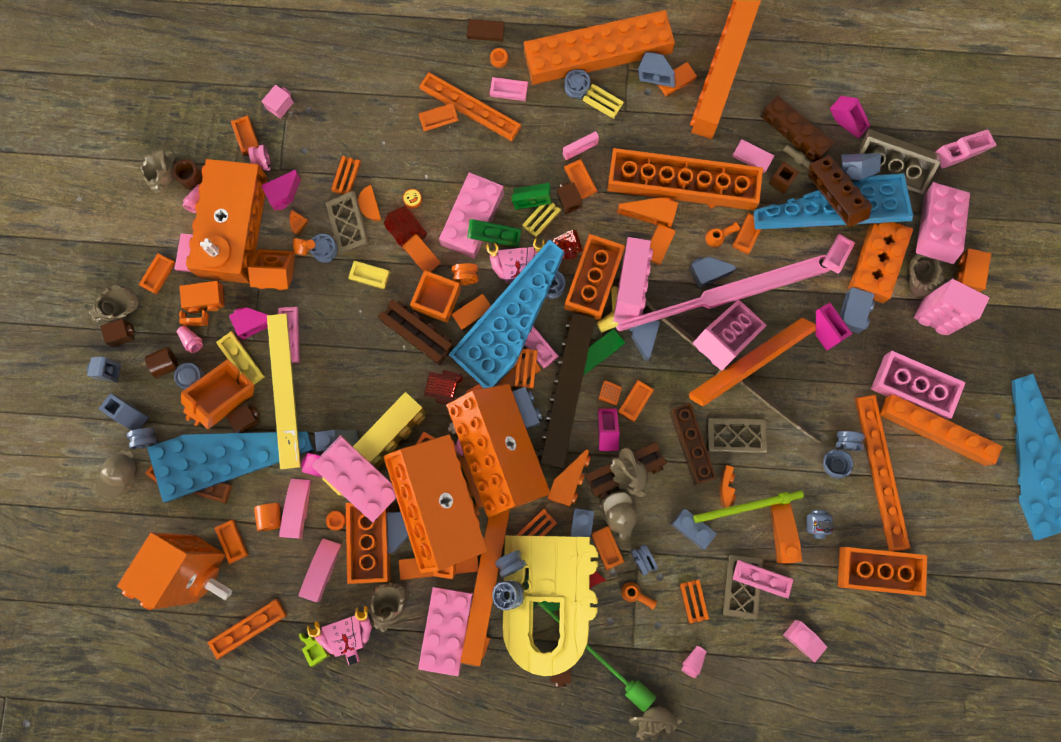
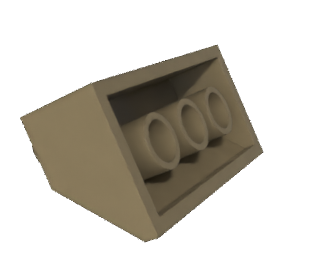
[858,129,941,195]

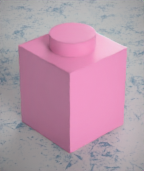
[262,85,294,119]

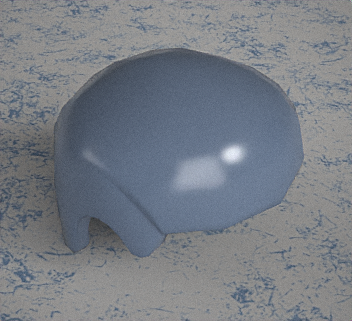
[823,449,854,479]

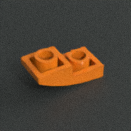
[719,465,736,508]

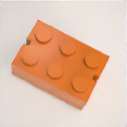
[181,359,254,429]

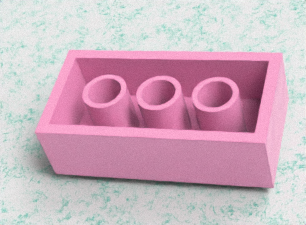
[439,173,504,259]
[916,182,970,264]
[613,237,653,323]
[914,279,990,335]
[693,300,767,371]
[871,351,966,420]
[312,435,396,522]
[418,587,474,676]

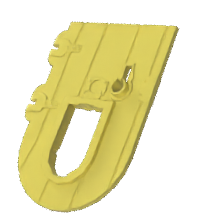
[503,535,598,676]

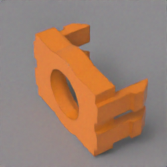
[179,310,209,327]

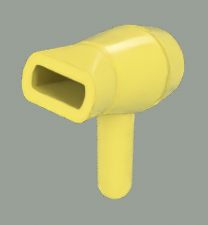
[597,286,618,333]

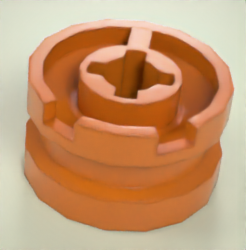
[452,263,479,285]

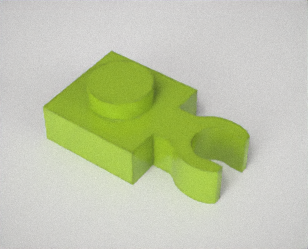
[299,630,330,667]

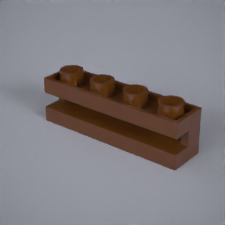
[378,299,453,366]
[669,403,716,485]
[585,442,667,499]

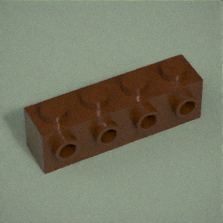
[761,95,834,162]
[808,155,872,227]

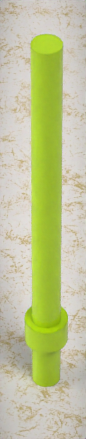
[693,490,804,523]

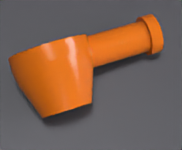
[705,222,740,248]
[293,238,315,256]
[621,582,657,610]

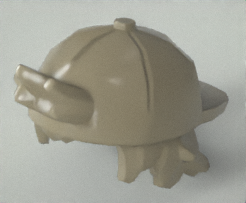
[141,149,175,193]
[908,250,944,297]
[89,284,139,322]
[610,448,648,497]
[96,449,136,498]
[600,491,637,540]
[370,582,409,632]
[629,705,682,741]

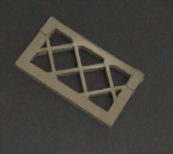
[325,191,369,254]
[707,418,767,454]
[723,555,764,620]

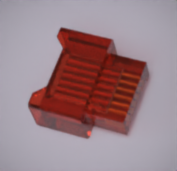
[424,370,463,405]

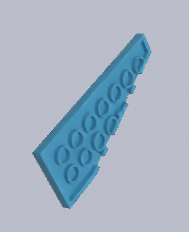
[753,174,913,229]
[449,239,565,388]
[1012,374,1061,540]
[147,431,314,503]

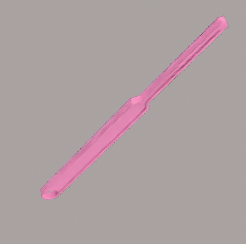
[616,255,830,331]

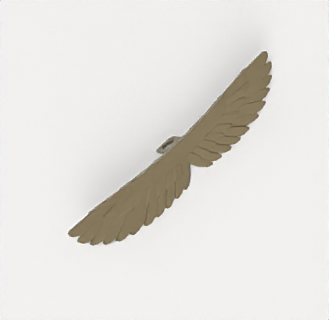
[645,300,822,443]

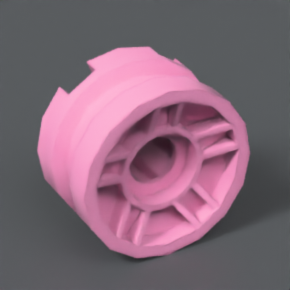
[248,145,271,171]

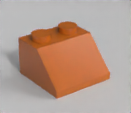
[248,249,295,290]

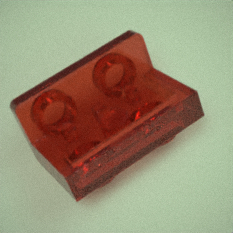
[384,206,427,251]
[545,230,583,265]

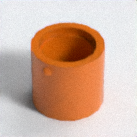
[254,503,282,532]

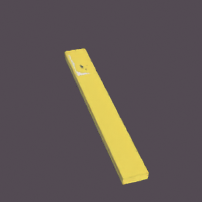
[267,314,301,469]

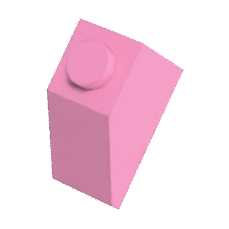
[783,620,827,662]

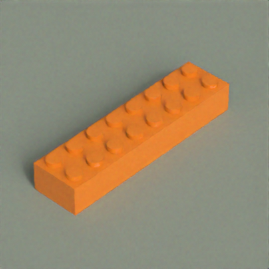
[690,0,761,139]
[524,10,675,85]
[607,148,763,211]

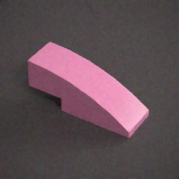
[935,129,996,169]
[279,479,311,539]
[298,538,342,602]

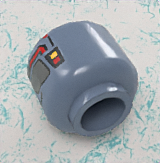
[806,510,833,539]

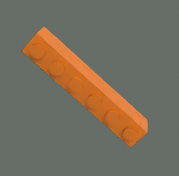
[880,395,1003,466]

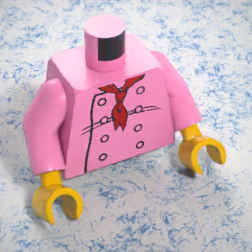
[486,238,545,284]
[307,606,372,665]

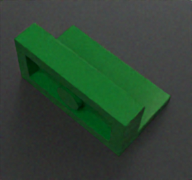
[511,183,552,210]

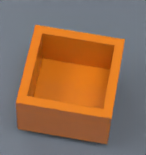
[410,270,461,323]

